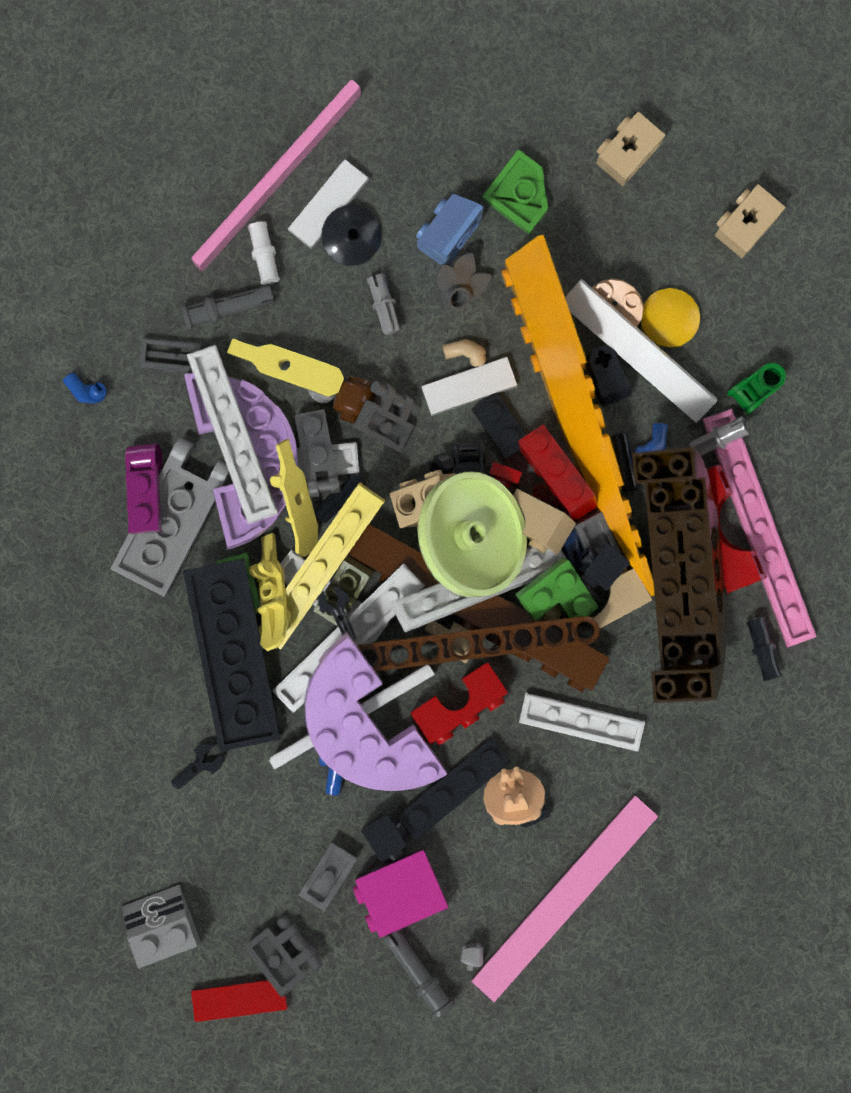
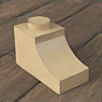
[513,489,576,555]
[593,568,652,628]

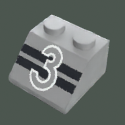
[122,884,201,969]

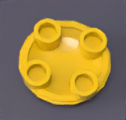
[641,288,701,348]

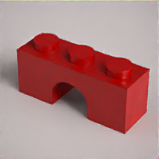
[518,425,597,522]
[411,662,508,745]

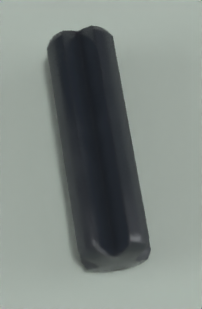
[611,433,638,492]
[314,473,366,523]

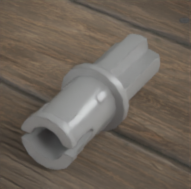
[367,274,400,335]
[689,416,750,456]

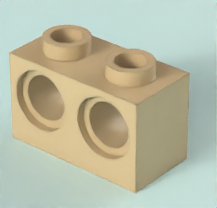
[390,470,455,528]

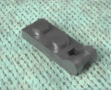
[294,409,341,498]

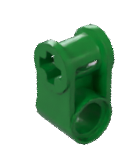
[726,363,786,417]

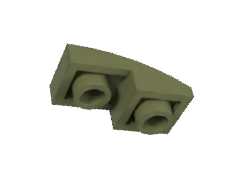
[313,555,373,626]

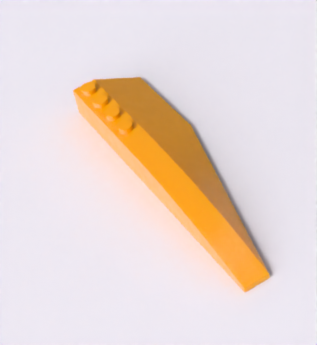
[501,235,655,597]

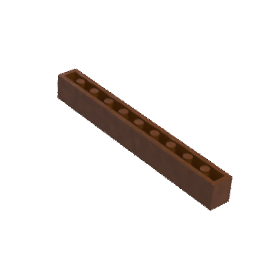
[338,509,610,693]

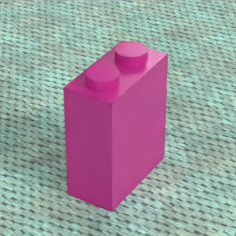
[352,848,448,938]

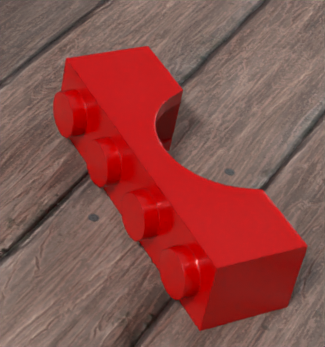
[706,465,767,593]

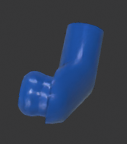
[63,372,107,404]
[635,423,668,452]
[319,757,343,795]

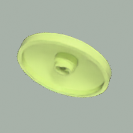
[418,472,527,597]

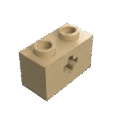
[596,112,665,186]
[715,184,786,258]

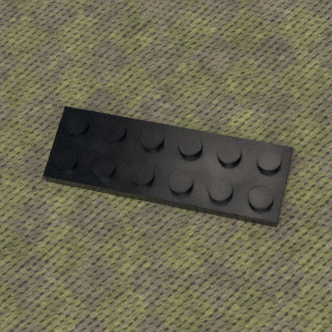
[183,558,281,752]

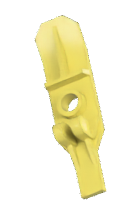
[227,339,344,397]
[270,439,318,557]
[249,533,288,651]

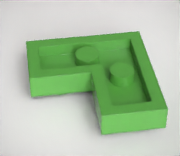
[515,557,599,621]

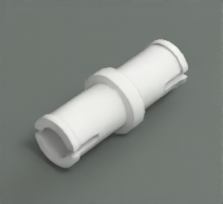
[248,221,280,285]

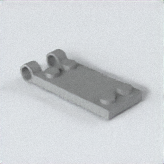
[110,437,230,597]

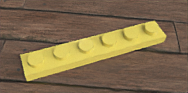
[259,483,386,649]

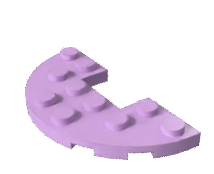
[184,373,298,550]
[304,633,447,791]

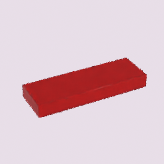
[191,979,288,1022]

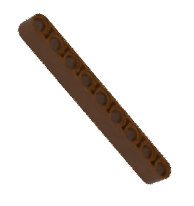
[356,616,600,671]

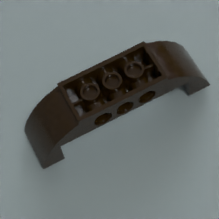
[632,447,727,703]

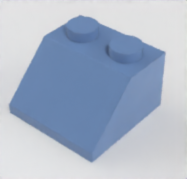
[416,194,483,265]

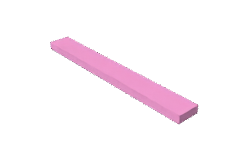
[192,80,361,272]
[702,409,817,647]
[471,795,658,1002]

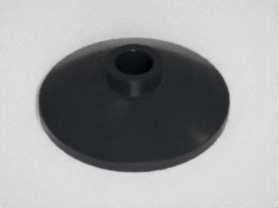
[321,205,381,266]

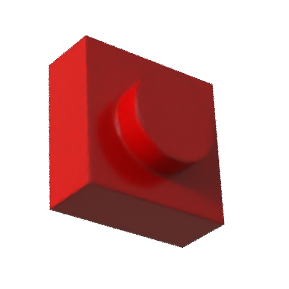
[489,462,522,489]

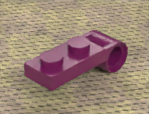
[125,443,163,534]

